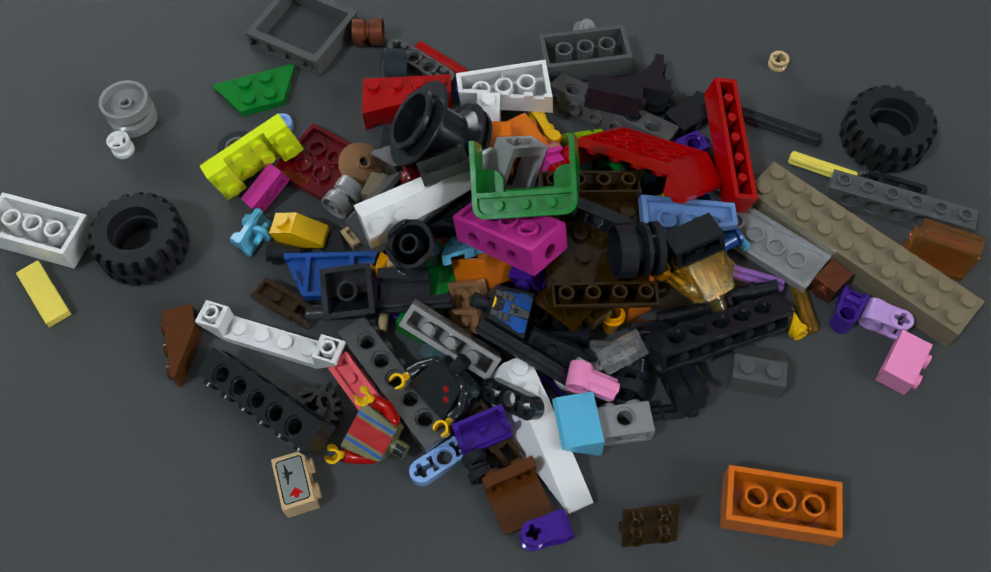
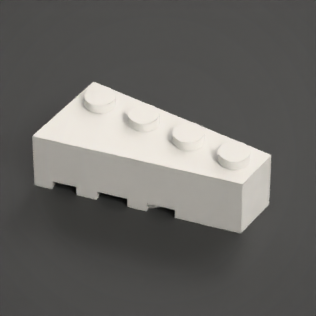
[456,60,553,113]

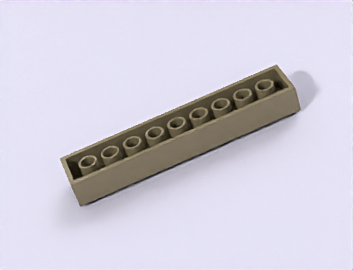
[751,162,985,348]

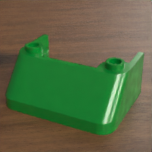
[469,133,580,220]

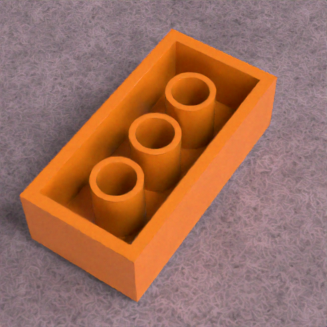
[720,465,843,546]

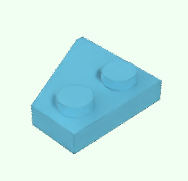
[441,236,484,266]

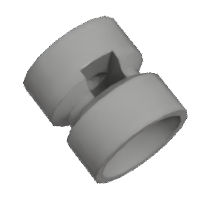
[321,175,363,219]

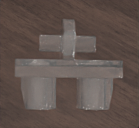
[594,329,649,375]

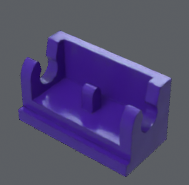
[452,404,513,456]

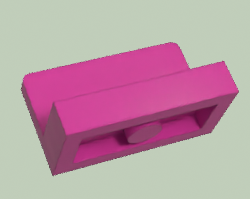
[241,164,290,213]

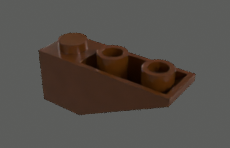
[159,303,202,387]

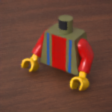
[324,386,410,465]

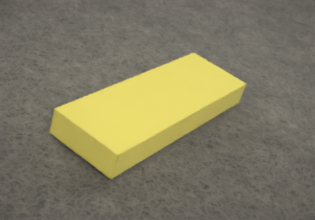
[16,260,72,328]

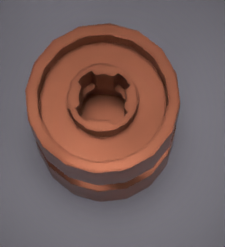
[352,18,385,46]

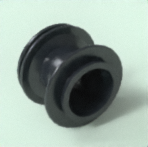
[389,81,492,166]

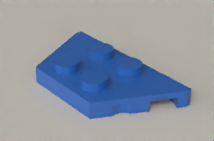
[283,251,378,300]

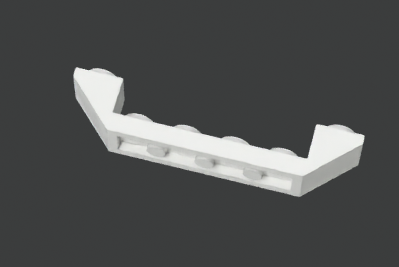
[195,300,346,369]

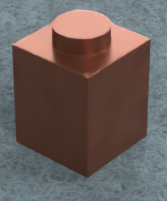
[808,259,853,304]

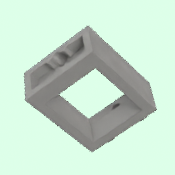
[487,136,548,189]

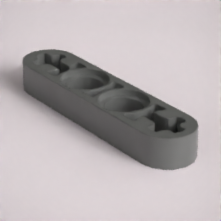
[387,38,455,87]

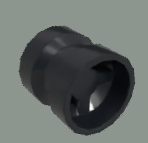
[461,448,494,485]

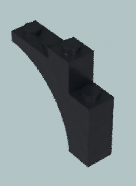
[583,53,674,118]

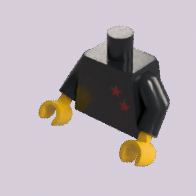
[389,353,473,438]

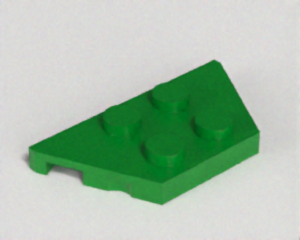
[213,64,296,117]

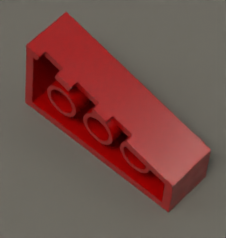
[362,74,453,130]

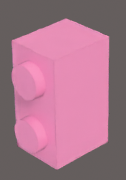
[875,330,933,395]

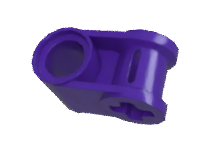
[829,284,870,334]
[519,509,575,552]

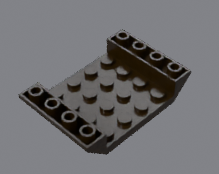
[539,171,660,309]

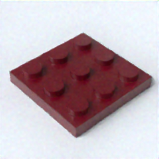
[274,123,364,201]

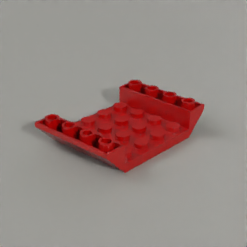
[560,126,723,204]

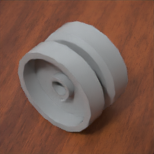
[99,80,158,138]

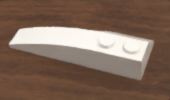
[354,147,493,249]
[490,358,594,514]

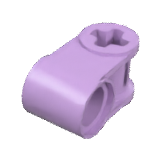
[858,297,914,340]

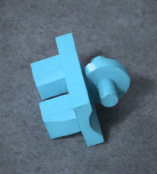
[230,208,272,257]

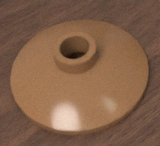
[338,143,383,187]

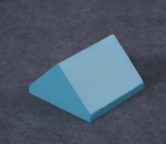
[552,391,604,456]

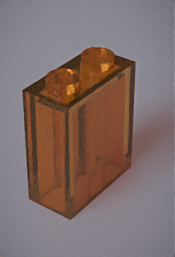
[902,218,986,282]

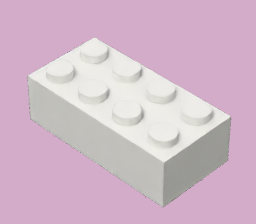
[0,192,92,269]

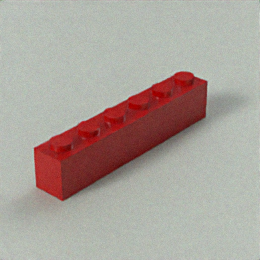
[704,77,758,213]

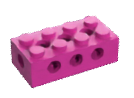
[453,202,568,276]

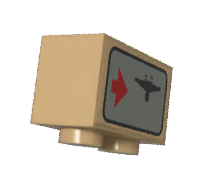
[271,452,322,518]

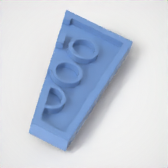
[638,195,738,232]

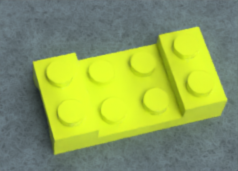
[200,113,304,200]

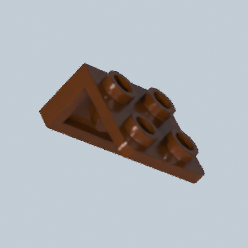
[481,456,553,535]

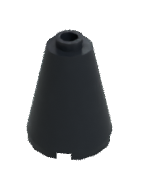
[385,219,444,270]

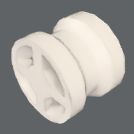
[106,130,135,159]

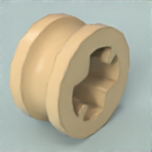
[768,51,790,72]

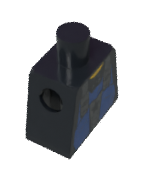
[469,285,535,341]

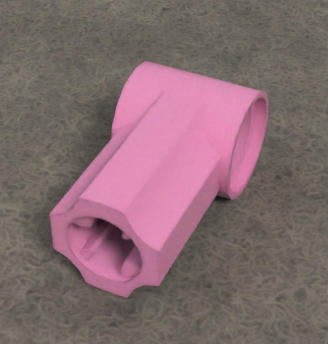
[565,360,620,402]

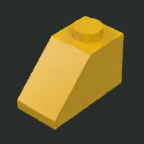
[269,213,330,248]

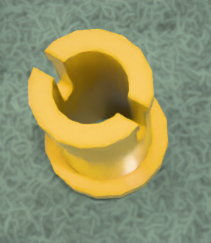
[788,307,808,340]

